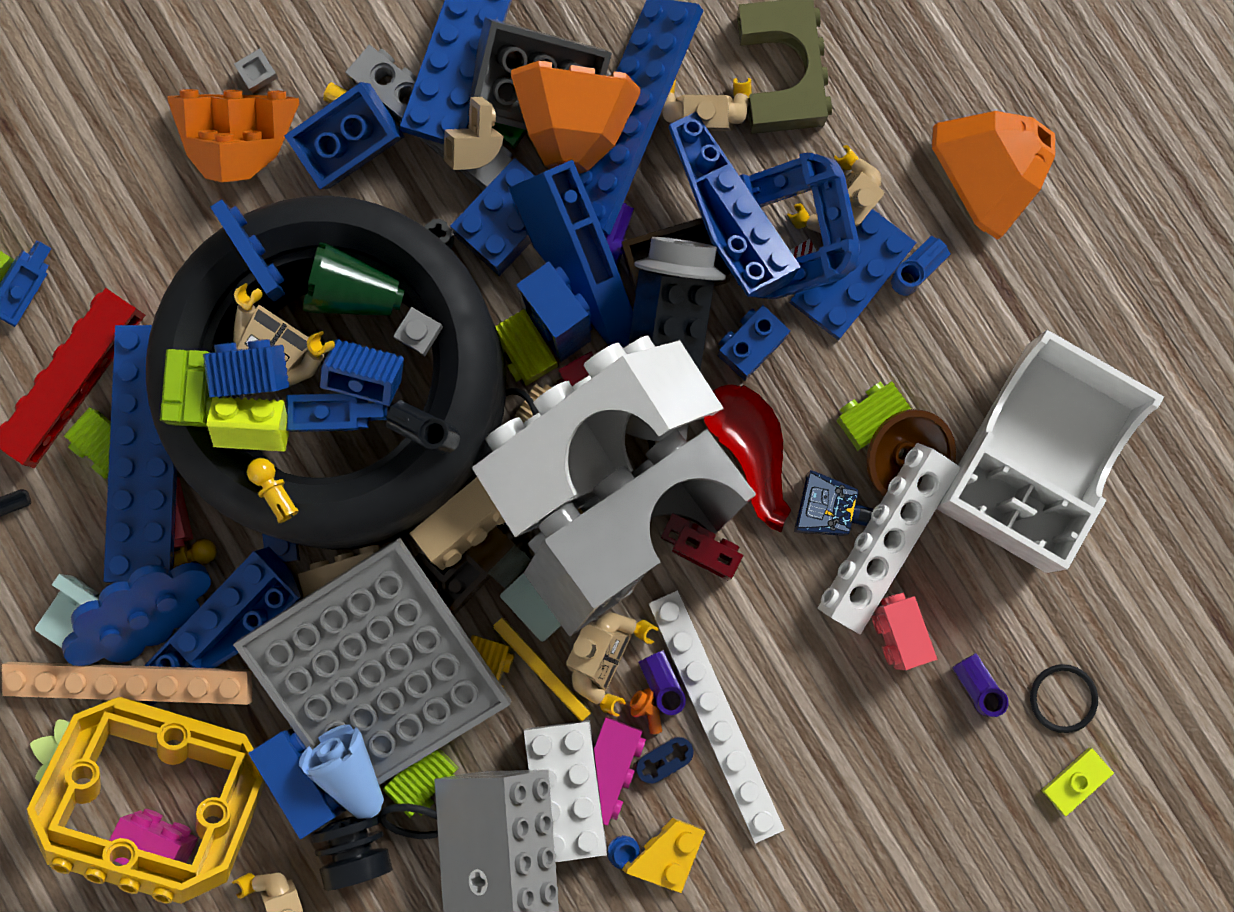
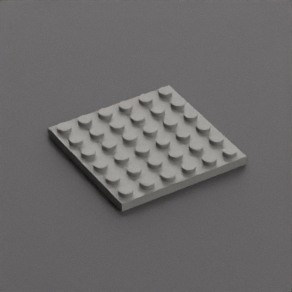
[233,537,512,785]

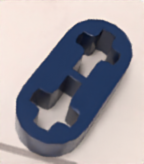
[636,736,694,784]

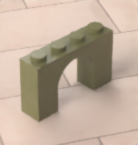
[737,0,832,134]

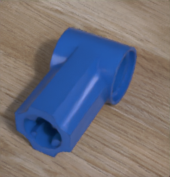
[891,236,951,296]

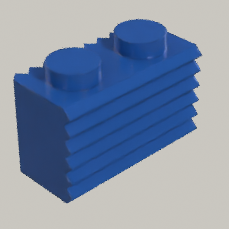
[203,339,289,397]
[320,339,404,406]

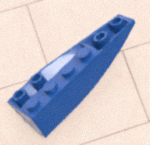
[668,112,801,297]
[508,160,633,348]
[141,547,301,706]

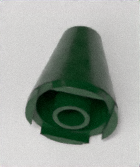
[302,242,404,316]

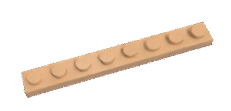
[2,662,252,705]

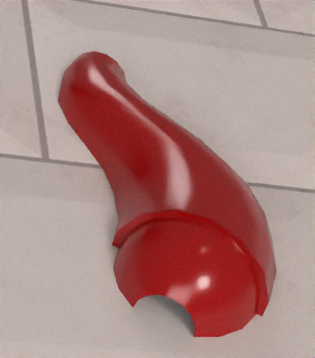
[704,384,791,532]

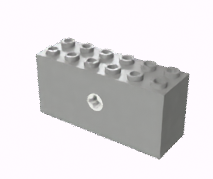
[434,770,559,912]

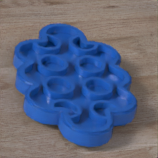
[62,562,211,666]

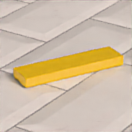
[493,618,591,721]

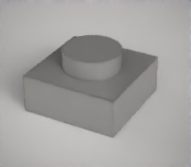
[234,48,278,93]
[393,307,443,357]

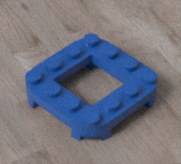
[736,153,860,299]

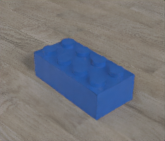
[516,262,592,362]

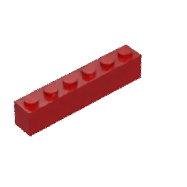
[0,288,145,468]

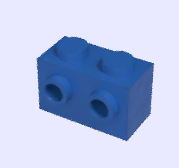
[717,305,791,381]

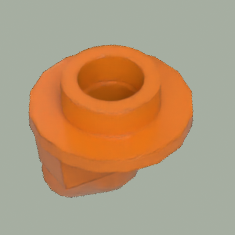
[630,688,662,734]

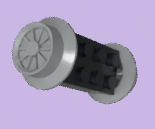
[625,237,726,441]

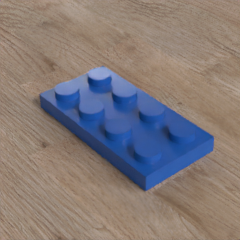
[789,209,917,341]

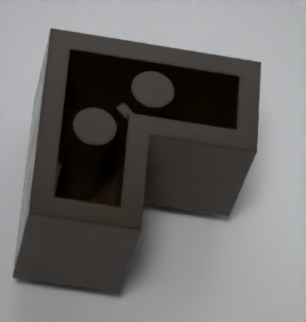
[465,526,531,589]
[414,552,491,616]

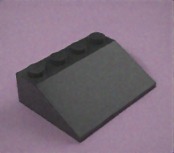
[468,17,612,130]

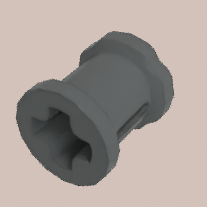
[425,219,454,249]

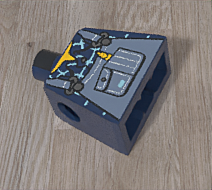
[794,470,873,536]

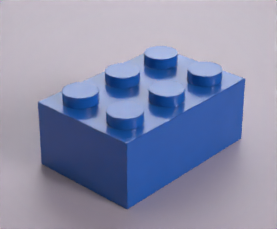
[284,82,405,190]
[450,158,535,276]
[248,729,346,839]

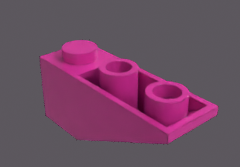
[594,717,646,826]

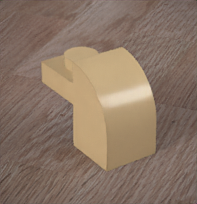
[444,97,503,170]

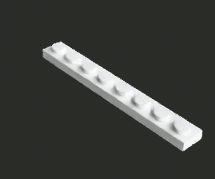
[648,590,785,844]

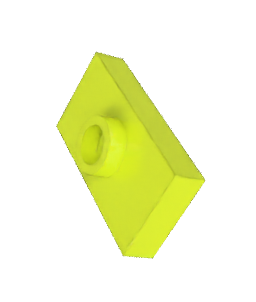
[1041,747,1114,816]

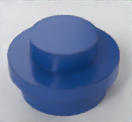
[607,835,640,869]

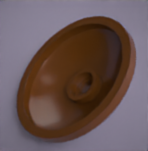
[867,409,956,505]

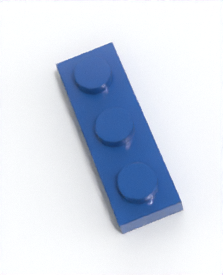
[210,199,285,301]

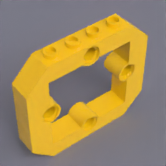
[27,697,265,904]

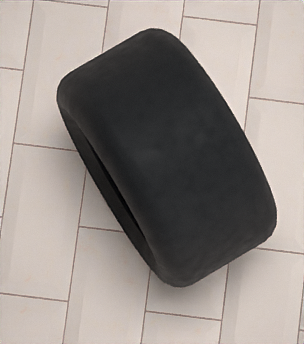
[146,196,506,550]

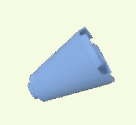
[299,725,384,819]

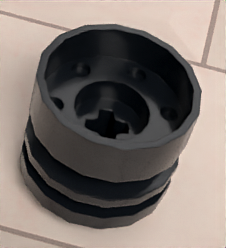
[311,814,393,891]

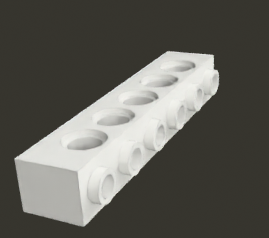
[817,443,961,635]

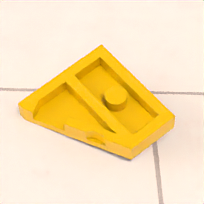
[622,818,705,893]

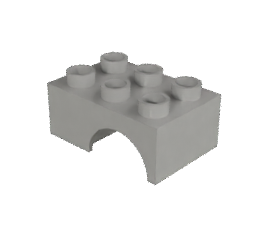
[524,429,756,637]

